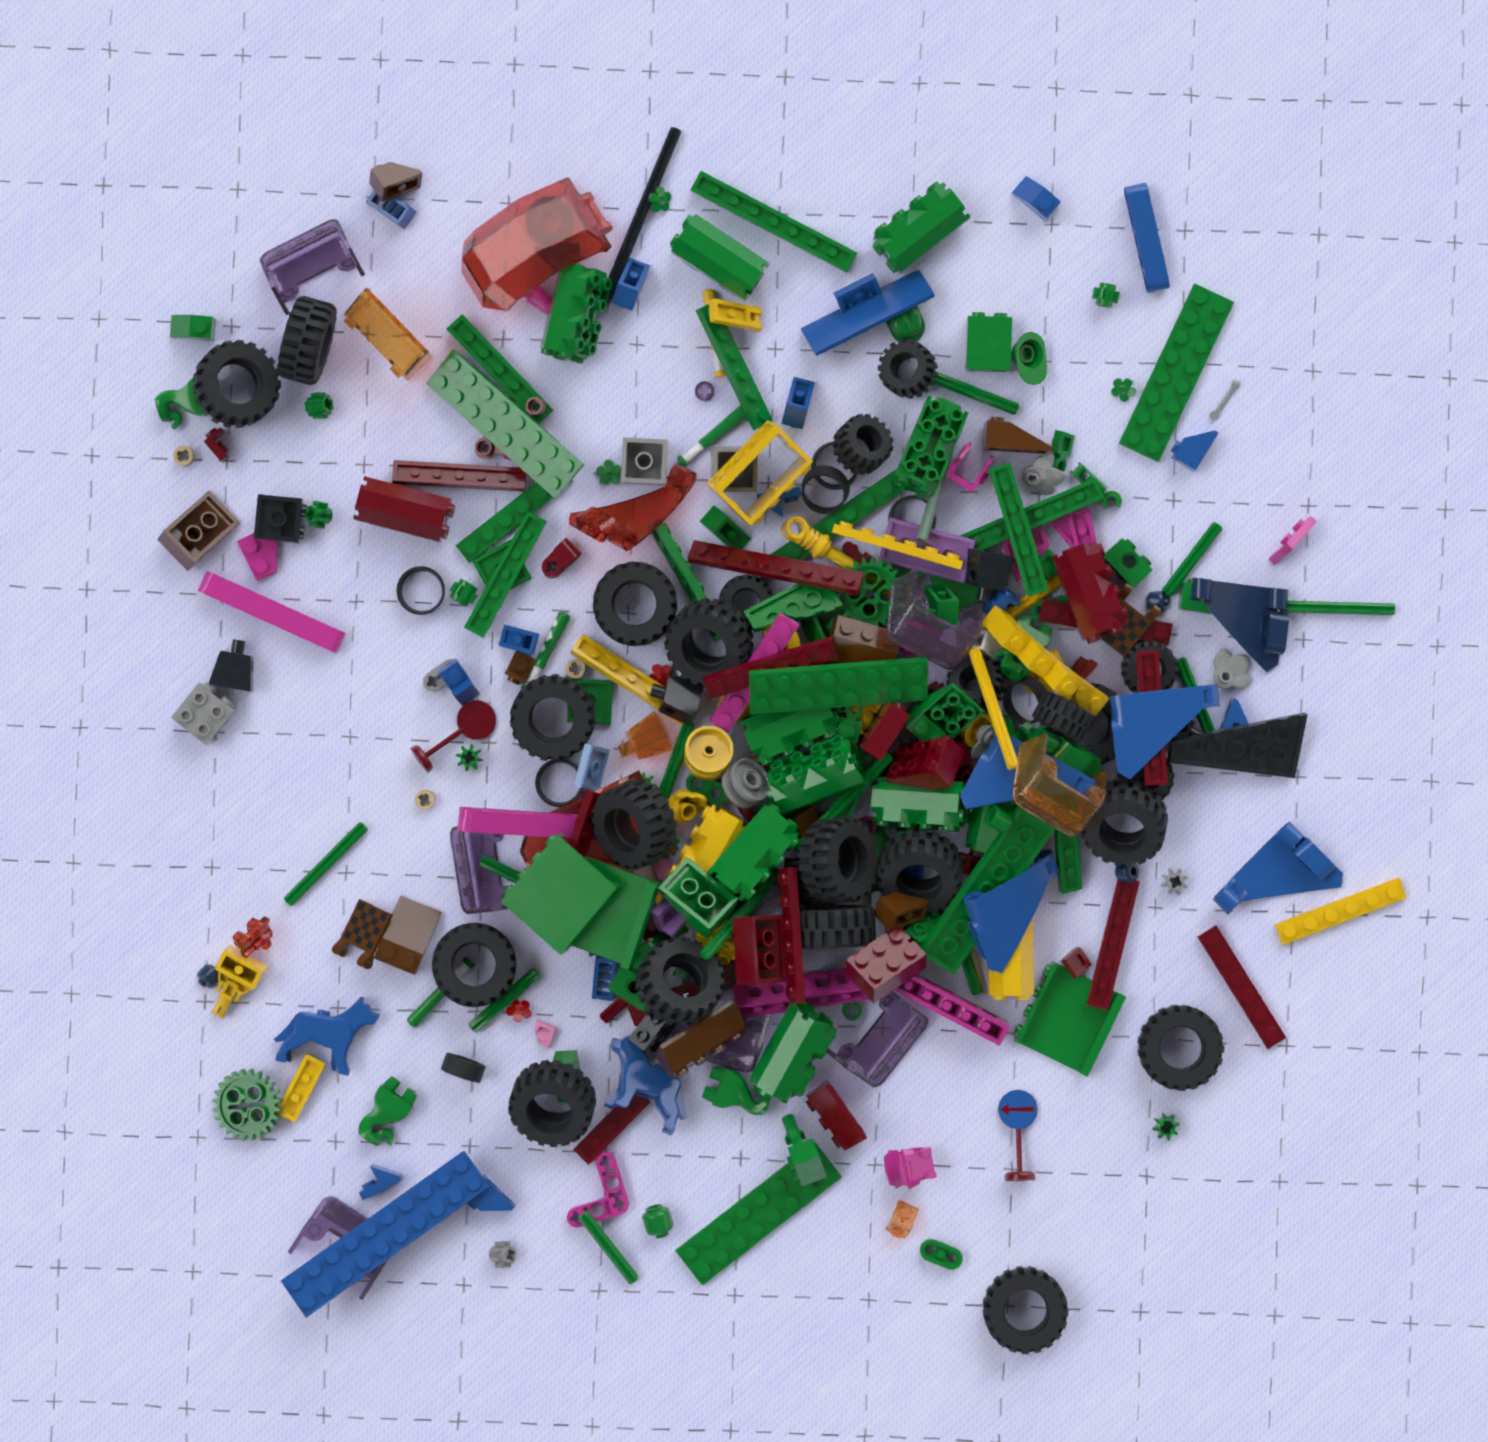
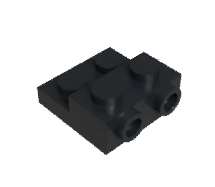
[253,494,307,544]

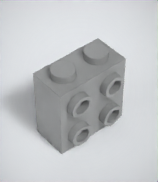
[171,682,236,745]

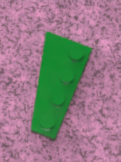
[743,584,843,632]

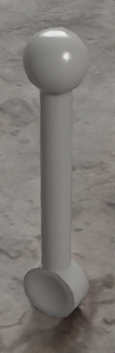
[1210,380,1240,420]

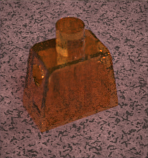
[618,711,673,760]

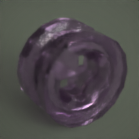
[695,381,715,402]

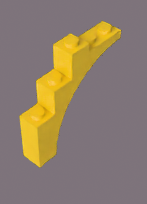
[982,605,1109,716]

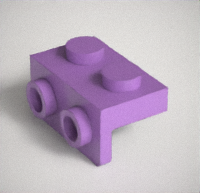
[651,897,687,937]

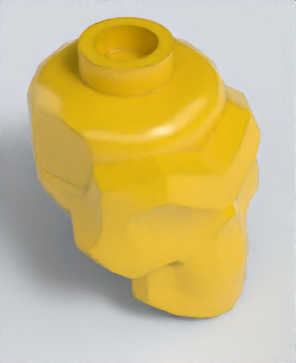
[668,789,707,824]

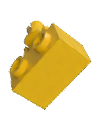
[211,945,269,1018]

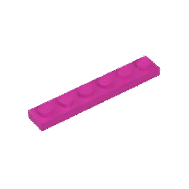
[709,612,799,733]

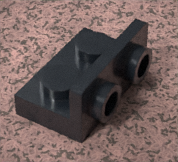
[629,1011,677,1058]

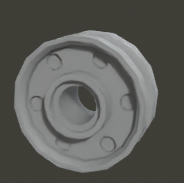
[722,758,770,809]

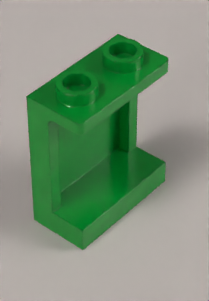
[965,312,1012,372]

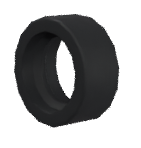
[441,1053,486,1083]

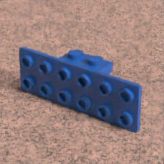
[801,270,935,356]

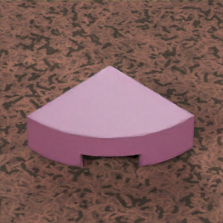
[652,857,674,881]
[535,1020,557,1049]

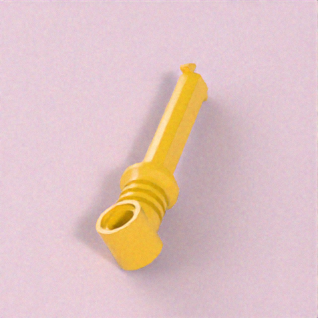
[781,517,892,596]

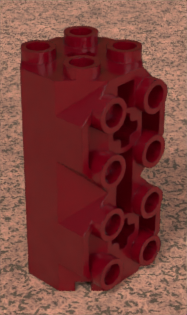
[353,476,455,543]
[1051,541,1129,644]

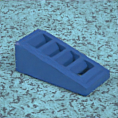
[366,191,416,229]
[592,955,618,1001]

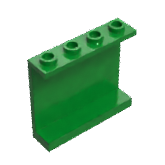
[501,833,622,955]
[572,856,661,970]
[1013,961,1126,1077]

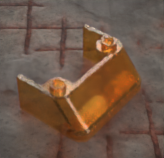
[343,287,433,381]
[1013,733,1108,837]

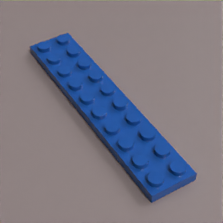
[281,1151,490,1318]

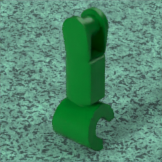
[1070,462,1122,509]

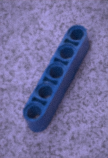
[1124,182,1170,293]

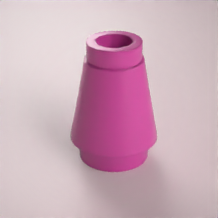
[524,283,552,315]

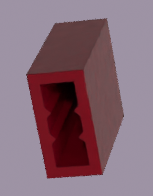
[858,702,910,761]

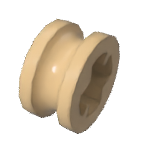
[173,446,194,466]
[566,659,586,678]
[415,790,435,810]

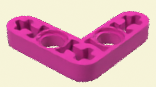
[567,1151,629,1228]

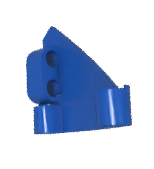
[1109,684,1220,779]
[960,734,1097,810]
[1212,821,1343,915]
[963,849,1059,973]

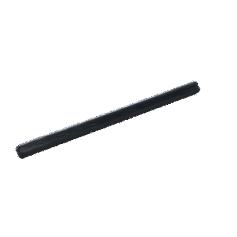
[604,127,681,313]

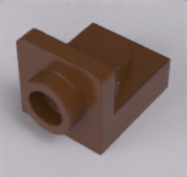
[504,651,536,685]

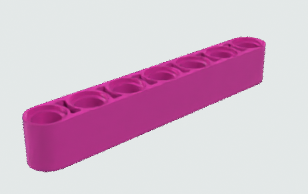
[198,571,346,653]
[457,807,598,840]

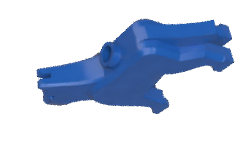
[274,996,380,1076]
[604,1036,688,1136]

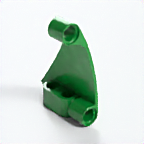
[984,726,1101,833]

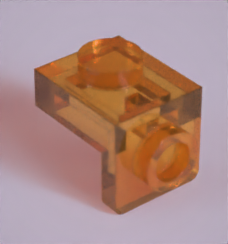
[885,1200,919,1239]

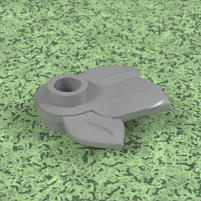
[1022,455,1066,495]
[1213,648,1252,689]
[971,724,996,760]

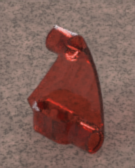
[569,464,697,551]

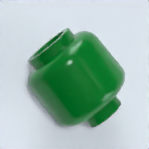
[642,1204,674,1239]

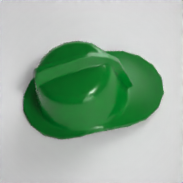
[886,306,925,342]
[1011,332,1047,385]

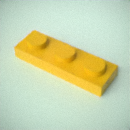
[277,1053,326,1123]

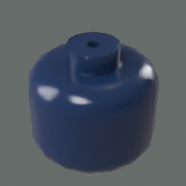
[1146,591,1169,613]
[1115,863,1139,883]
[197,964,219,988]

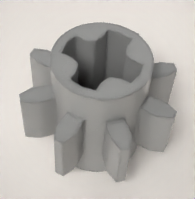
[1161,868,1188,895]
[489,1241,516,1268]

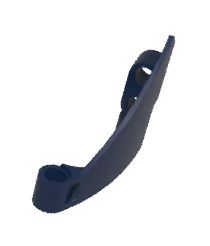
[1190,578,1289,672]

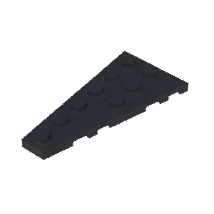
[1167,712,1308,778]

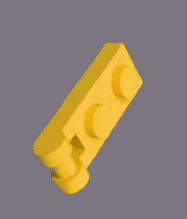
[709,299,762,332]

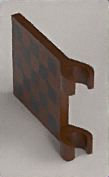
[1100,584,1161,657]
[332,899,393,969]

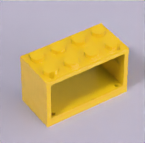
[706,420,813,526]

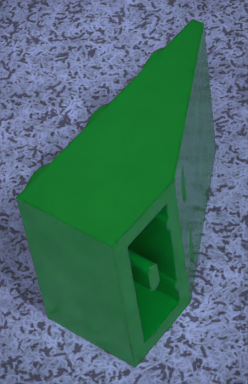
[905,683,984,741]

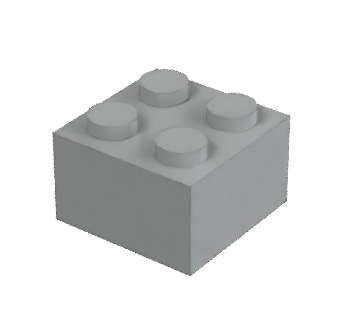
[621,437,668,486]
[710,446,758,492]

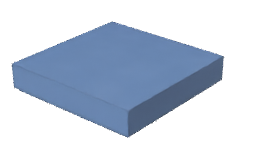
[573,743,610,792]

